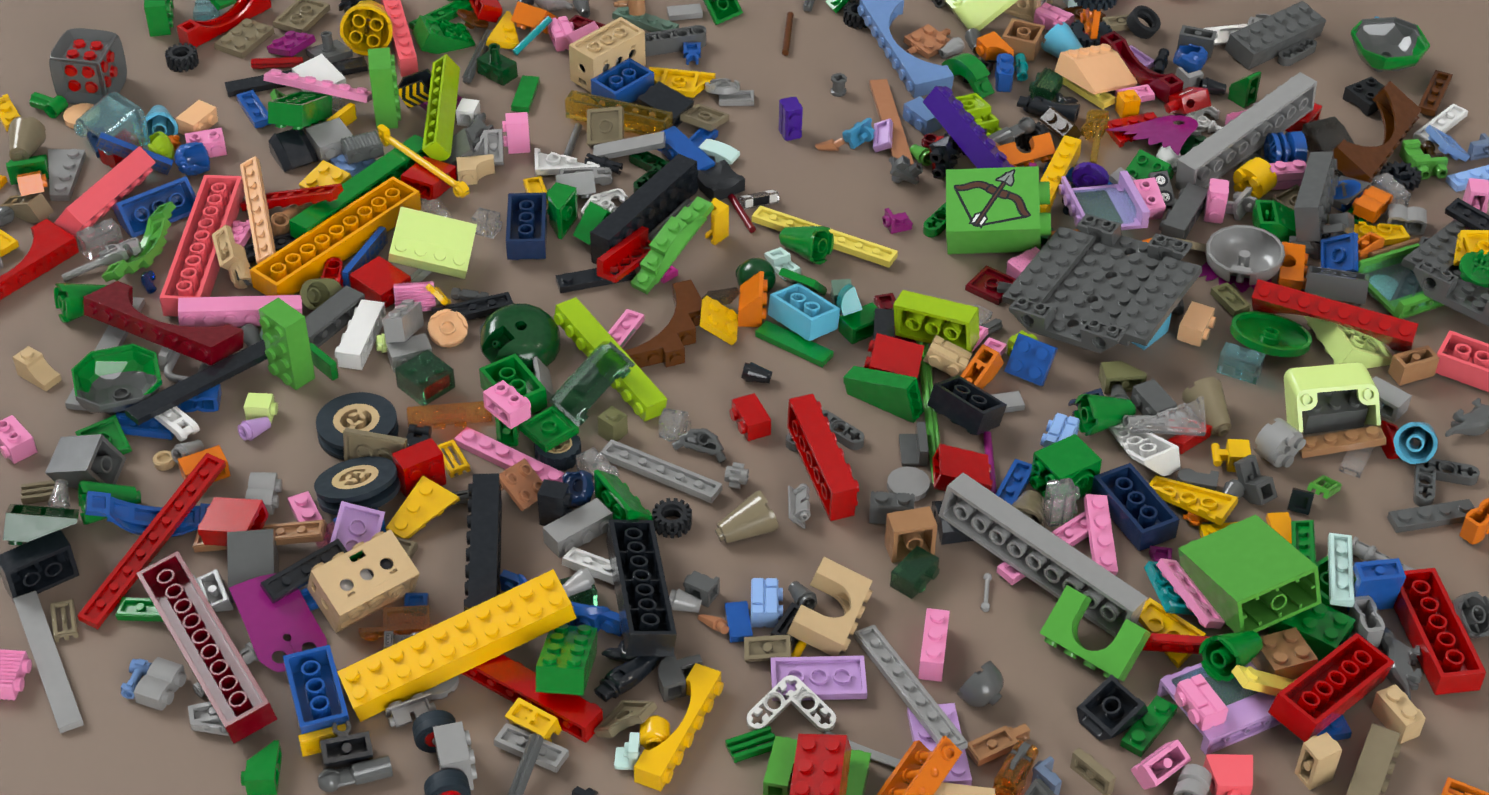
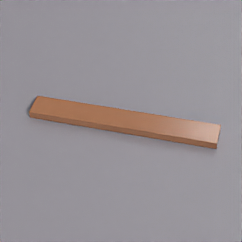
[869,79,914,165]

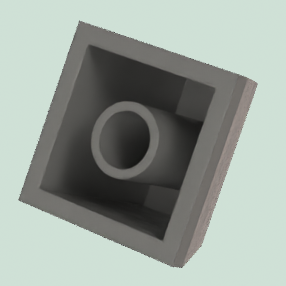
[45,434,126,489]
[227,529,279,603]

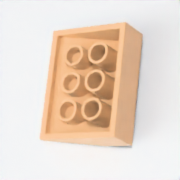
[1054,44,1138,94]

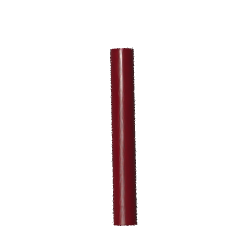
[728,194,756,233]

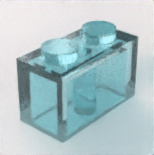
[1216,342,1266,385]

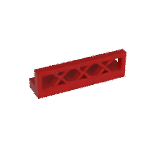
[597,226,652,283]

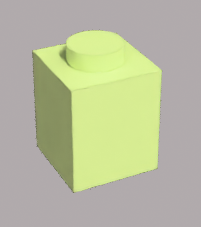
[244,393,278,423]

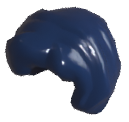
[562,470,595,507]

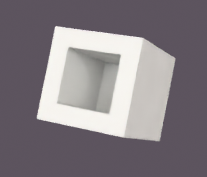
[456,98,481,127]

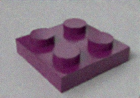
[267,31,316,57]

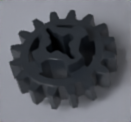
[1379,161,1422,192]

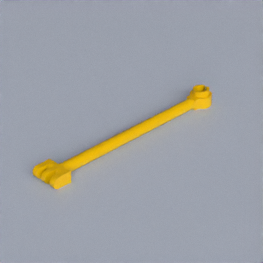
[377,124,470,198]

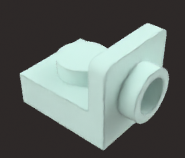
[614,732,640,770]

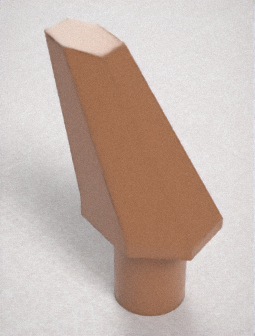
[815,137,845,151]
[698,614,729,634]

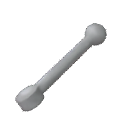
[981,573,992,612]

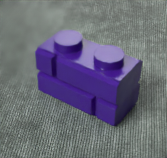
[778,97,803,141]

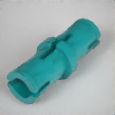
[1014,53,1028,81]

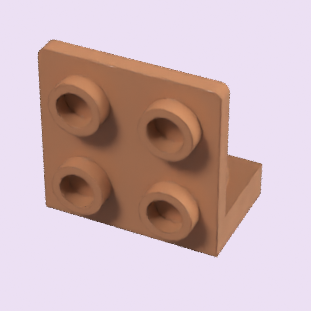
[499,458,543,511]

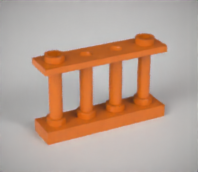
[877,736,963,795]

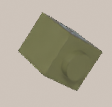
[597,406,628,442]

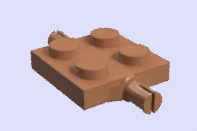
[903,24,951,60]

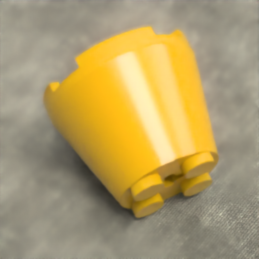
[340,0,393,56]

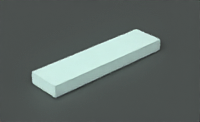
[1328,533,1355,607]

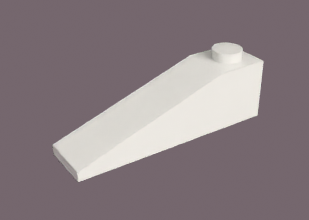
[1109,423,1181,477]

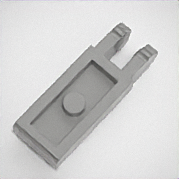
[560,167,613,186]

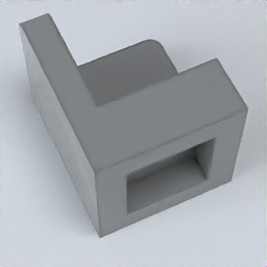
[1176,67,1204,89]

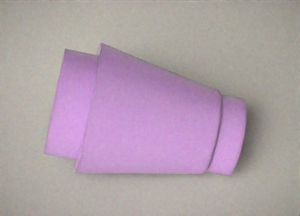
[238,416,271,441]

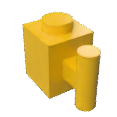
[1211,439,1251,472]

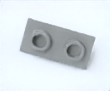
[788,483,811,528]
[385,692,436,728]

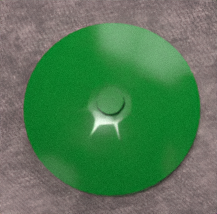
[1230,311,1312,357]

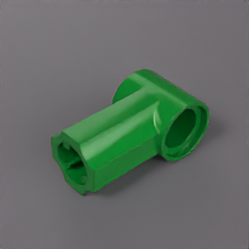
[29,92,68,118]

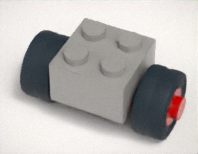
[412,710,477,795]

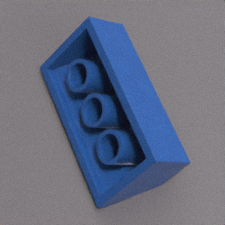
[112,176,196,238]

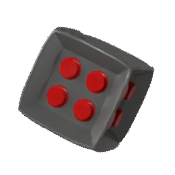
[49,28,127,107]

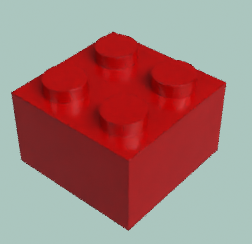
[392,438,447,498]

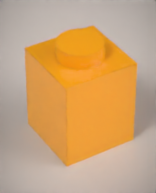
[1115,89,1141,118]

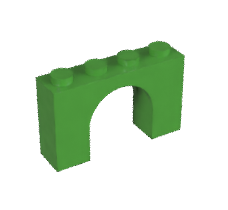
[1040,585,1152,682]
[763,736,871,795]

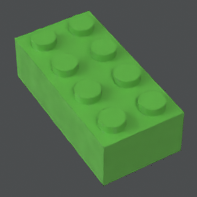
[368,47,401,130]
[258,298,315,390]

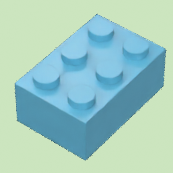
[768,283,840,341]

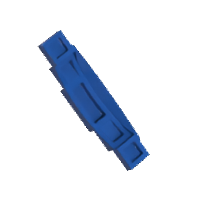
[85,491,210,537]
[500,569,623,636]

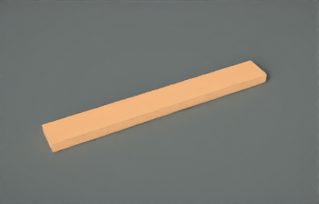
[240,156,276,264]

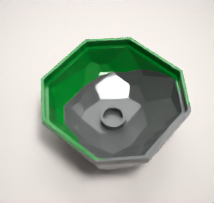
[1351,17,1430,72]
[71,343,162,415]

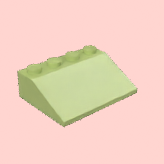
[388,207,477,279]
[1304,316,1393,368]

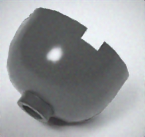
[1452,591,1489,639]
[957,661,1004,707]

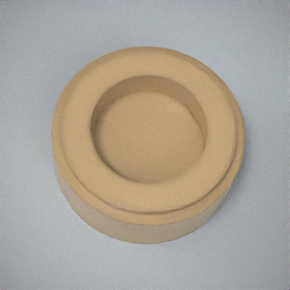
[153,450,176,471]

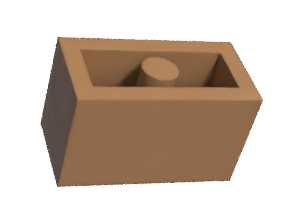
[1388,345,1440,386]

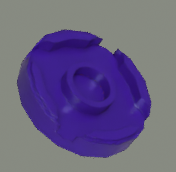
[1072,162,1109,194]

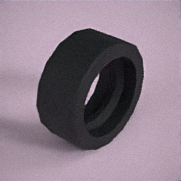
[1126,5,1161,39]

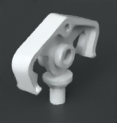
[1185,106,1222,135]
[581,188,628,218]

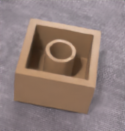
[1002,18,1045,61]
[885,506,938,563]
[1252,627,1318,679]

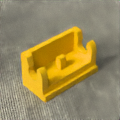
[705,198,729,245]
[505,697,562,742]

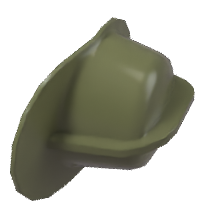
[299,278,342,310]

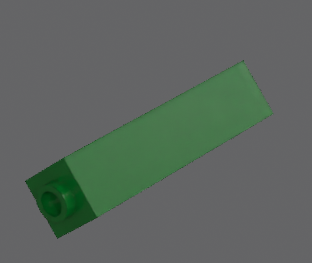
[843,366,924,423]

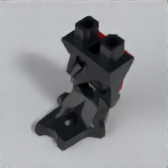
[929,129,987,178]

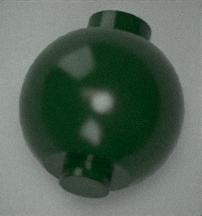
[736,258,776,293]

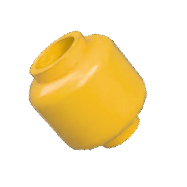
[639,715,671,750]

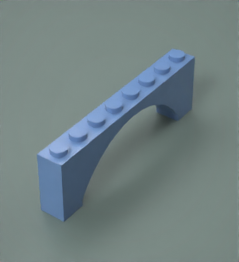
[857,0,954,98]

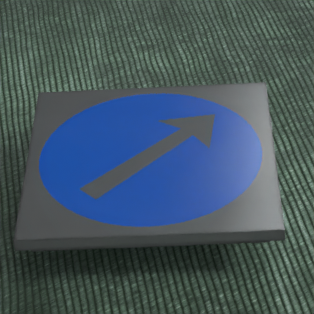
[1331,175,1371,209]

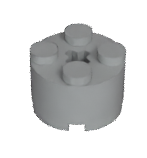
[1254,418,1306,468]

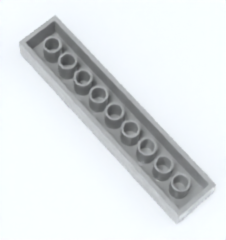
[1175,72,1317,190]
[938,473,1148,637]

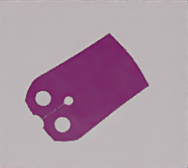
[229,573,327,672]

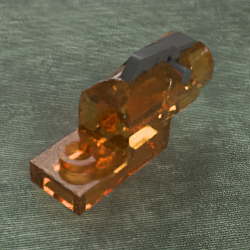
[992,740,1039,795]

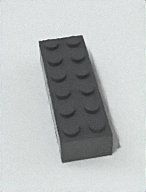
[1225,1,1327,70]
[1294,152,1339,241]

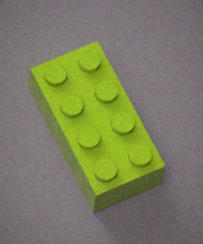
[893,290,980,352]

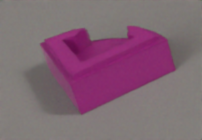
[1149,546,1172,562]

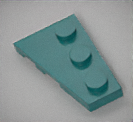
[1144,561,1195,615]

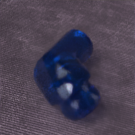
[141,270,157,294]

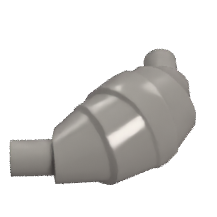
[534,0,573,11]

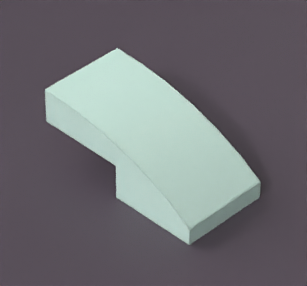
[699,139,740,164]
[764,247,801,281]

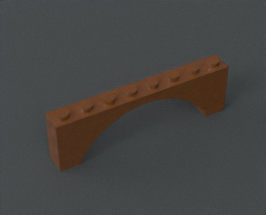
[1331,81,1422,183]

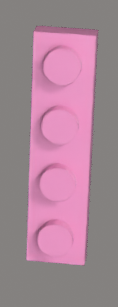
[1083,494,1118,576]
[1156,558,1225,629]

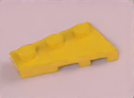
[386,476,460,540]

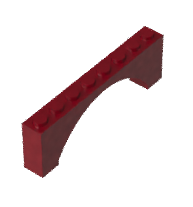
[83,281,244,365]

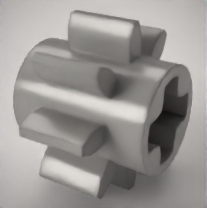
[724,462,749,489]

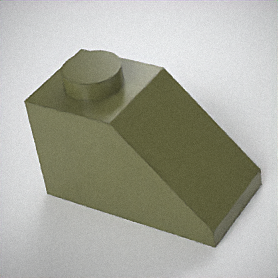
[1098,361,1147,394]

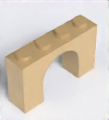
[787,557,873,656]

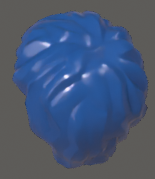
[1173,44,1208,73]
[174,142,210,176]

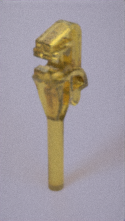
[1081,109,1109,164]

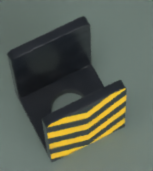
[398,69,431,108]

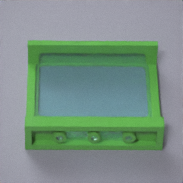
[1358,243,1445,319]

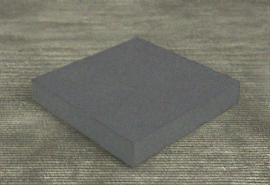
[442,128,474,166]

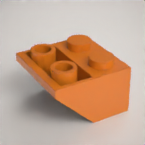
[738,271,768,327]

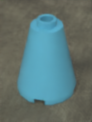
[1041,22,1083,58]
[141,105,178,144]
[1393,422,1438,464]

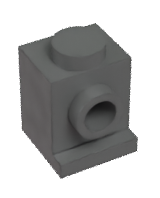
[683,571,720,607]

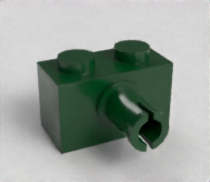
[477,43,518,86]

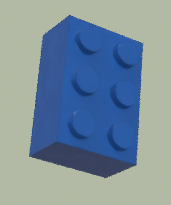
[591,58,654,108]

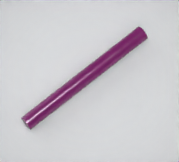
[983,431,997,494]

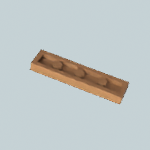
[1299,425,1386,458]

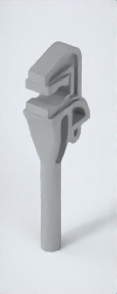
[61,237,141,282]

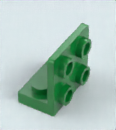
[1125,149,1175,180]
[6,154,49,185]

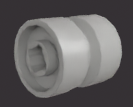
[1173,764,1212,795]

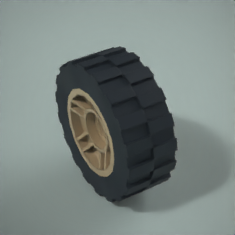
[534,435,582,471]

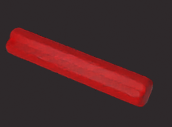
[251,57,304,69]

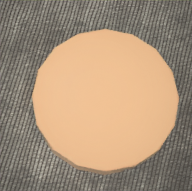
[63,103,101,130]
[427,309,468,348]

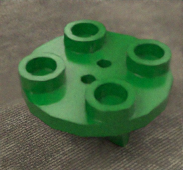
[1459,249,1489,288]

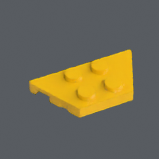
[649,67,716,98]
[1453,230,1489,266]

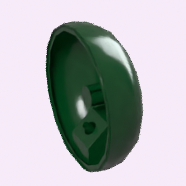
[480,304,561,372]

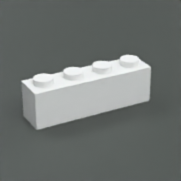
[335,299,386,370]

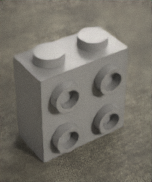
[305,118,352,162]

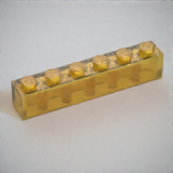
[565,90,673,135]

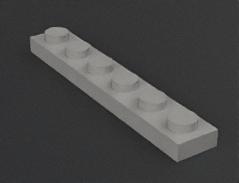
[600,439,722,503]

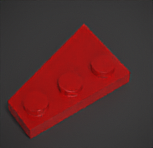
[1104,112,1158,148]

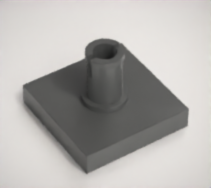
[306,31,353,63]

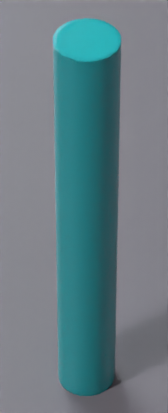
[512,16,552,56]

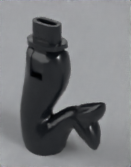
[1017,93,1080,123]
[594,640,666,702]

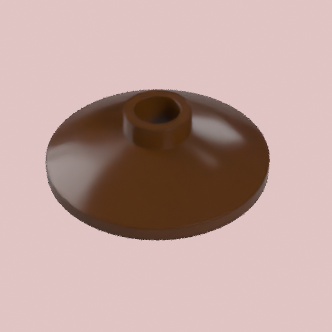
[457,9,489,29]

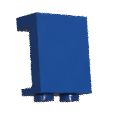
[1347,558,1406,612]

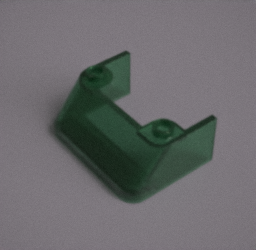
[547,341,635,427]

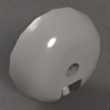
[1206,225,1285,285]

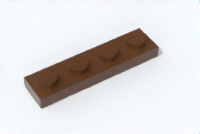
[1418,70,1453,117]

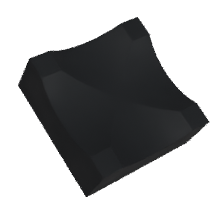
[1343,77,1384,116]
[697,160,745,201]

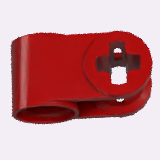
[321,257,344,288]

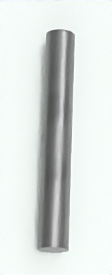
[563,123,582,156]

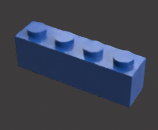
[657,126,716,170]

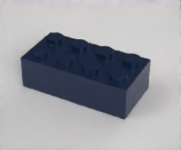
[506,193,547,260]
[1091,463,1180,551]

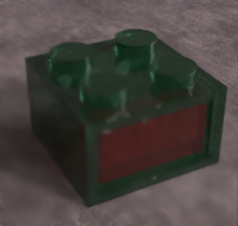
[395,349,455,407]

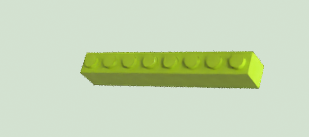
[422,54,460,161]
[554,297,667,422]

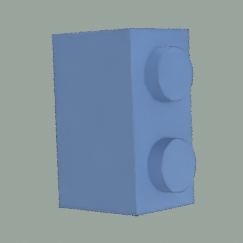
[903,96,942,135]

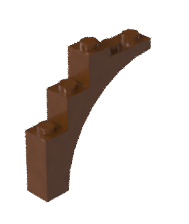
[625,279,702,368]

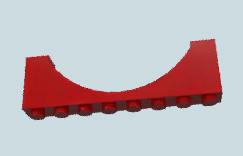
[0,219,79,300]
[1252,279,1418,352]

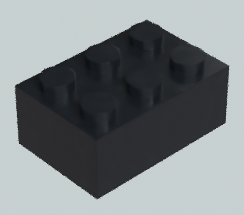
[927,375,1007,435]
[0,529,79,604]

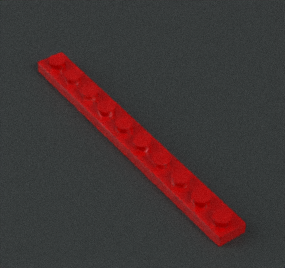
[77,453,226,630]

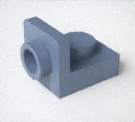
[1467,133,1489,161]
[1031,756,1062,795]

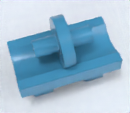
[842,118,875,149]

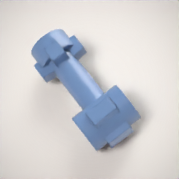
[121,659,152,699]

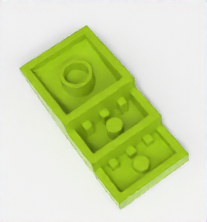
[955,93,1001,136]

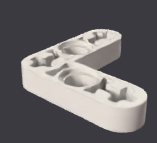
[747,675,836,732]

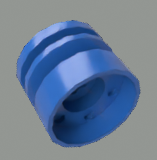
[1264,131,1307,163]

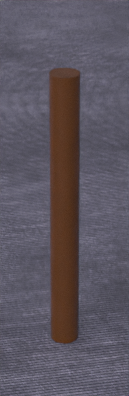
[782,12,794,56]

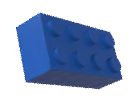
[283,645,352,734]

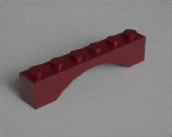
[1100,31,1184,103]

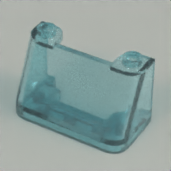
[74,92,150,156]

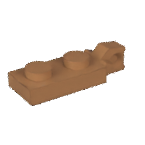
[965,723,1031,767]

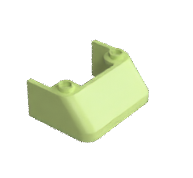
[944,0,1018,31]
[1284,362,1381,432]

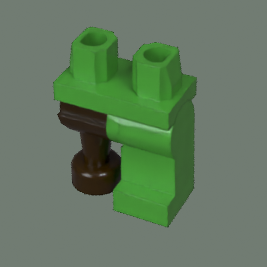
[1399,139,1448,180]

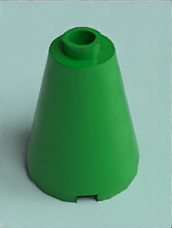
[779,226,834,265]
[54,283,107,323]
[1074,394,1136,436]
[78,481,141,525]
[1199,631,1263,682]

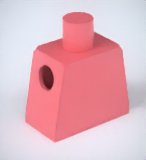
[1203,754,1253,795]

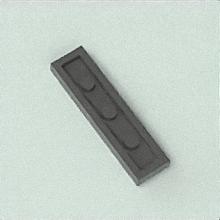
[1387,499,1475,533]

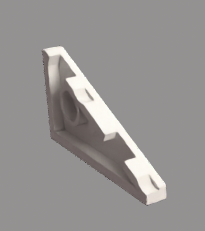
[534,148,600,176]

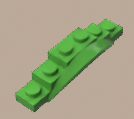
[630,196,714,294]
[101,201,176,282]

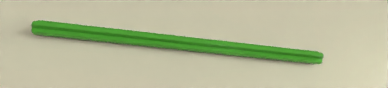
[916,340,941,486]

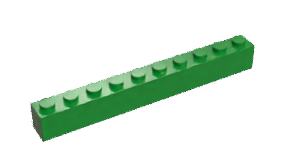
[289,135,430,239]

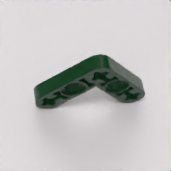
[629,151,669,193]

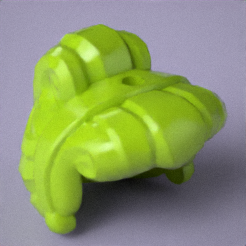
[148,131,175,160]

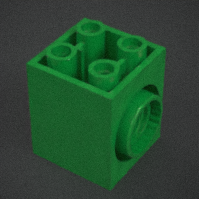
[1030,434,1102,509]

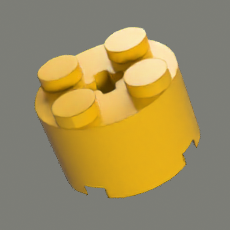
[1233,157,1277,200]

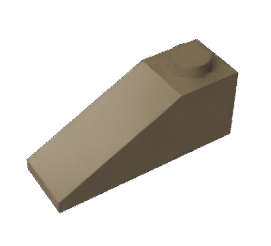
[0,193,54,223]

